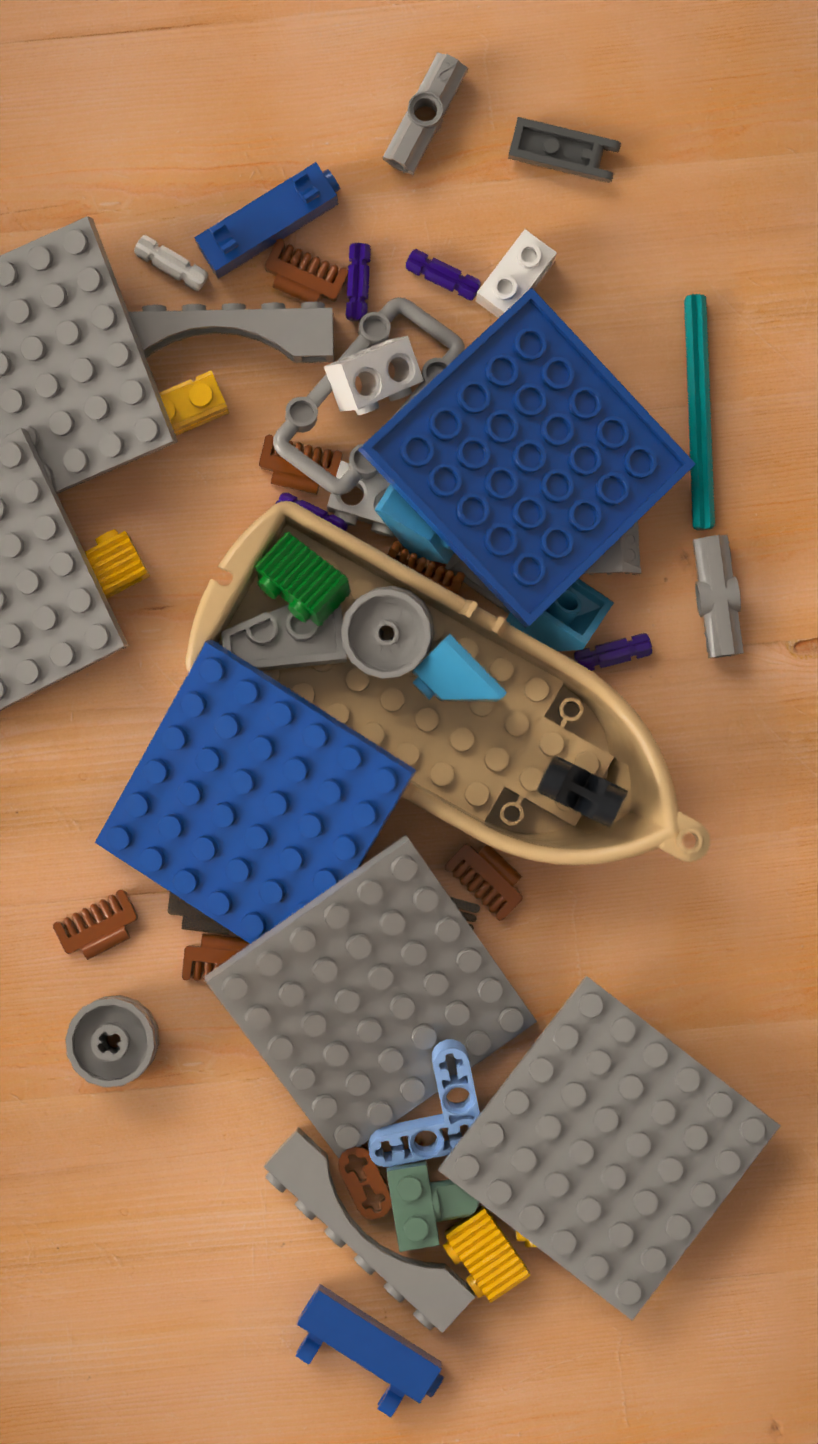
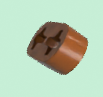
[338,1146,391,1220]

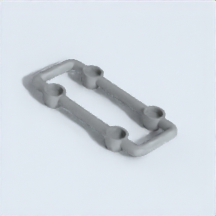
[273,298,465,495]

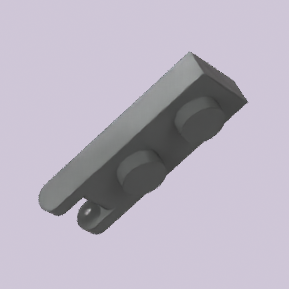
[508,117,621,183]

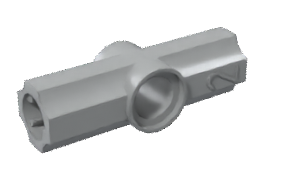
[383,52,468,175]
[693,535,744,658]

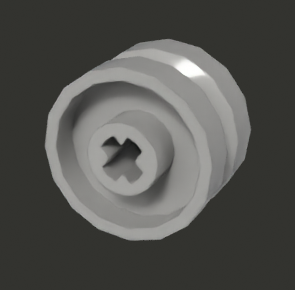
[341,586,434,679]
[65,995,159,1087]

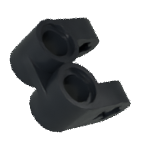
[537,755,628,827]

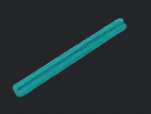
[684,294,715,530]

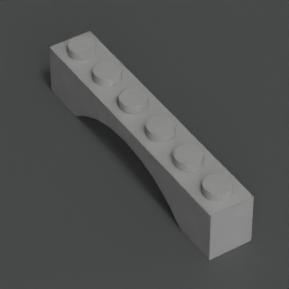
[129,302,334,363]
[264,1127,475,1333]

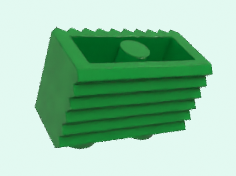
[255,532,351,626]

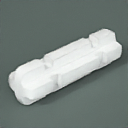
[134,235,208,291]

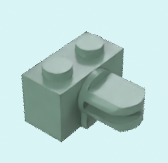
[386,1160,479,1252]

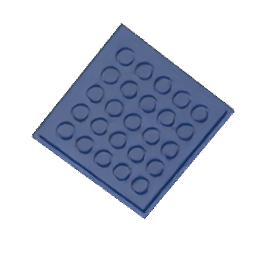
[358,287,696,628]
[95,639,417,944]

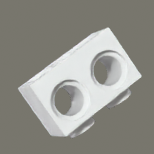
[476,229,557,318]
[324,336,424,415]
[327,461,394,537]

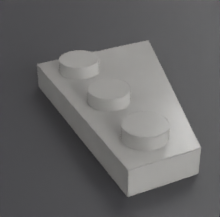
[221,603,347,671]

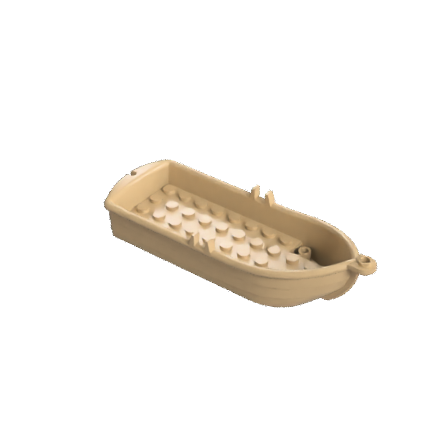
[185,501,710,865]

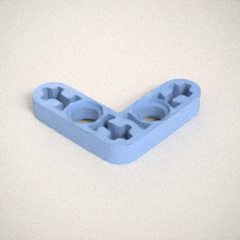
[368,1039,480,1167]

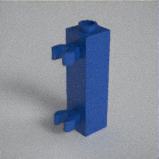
[194,162,340,279]
[295,1284,444,1417]

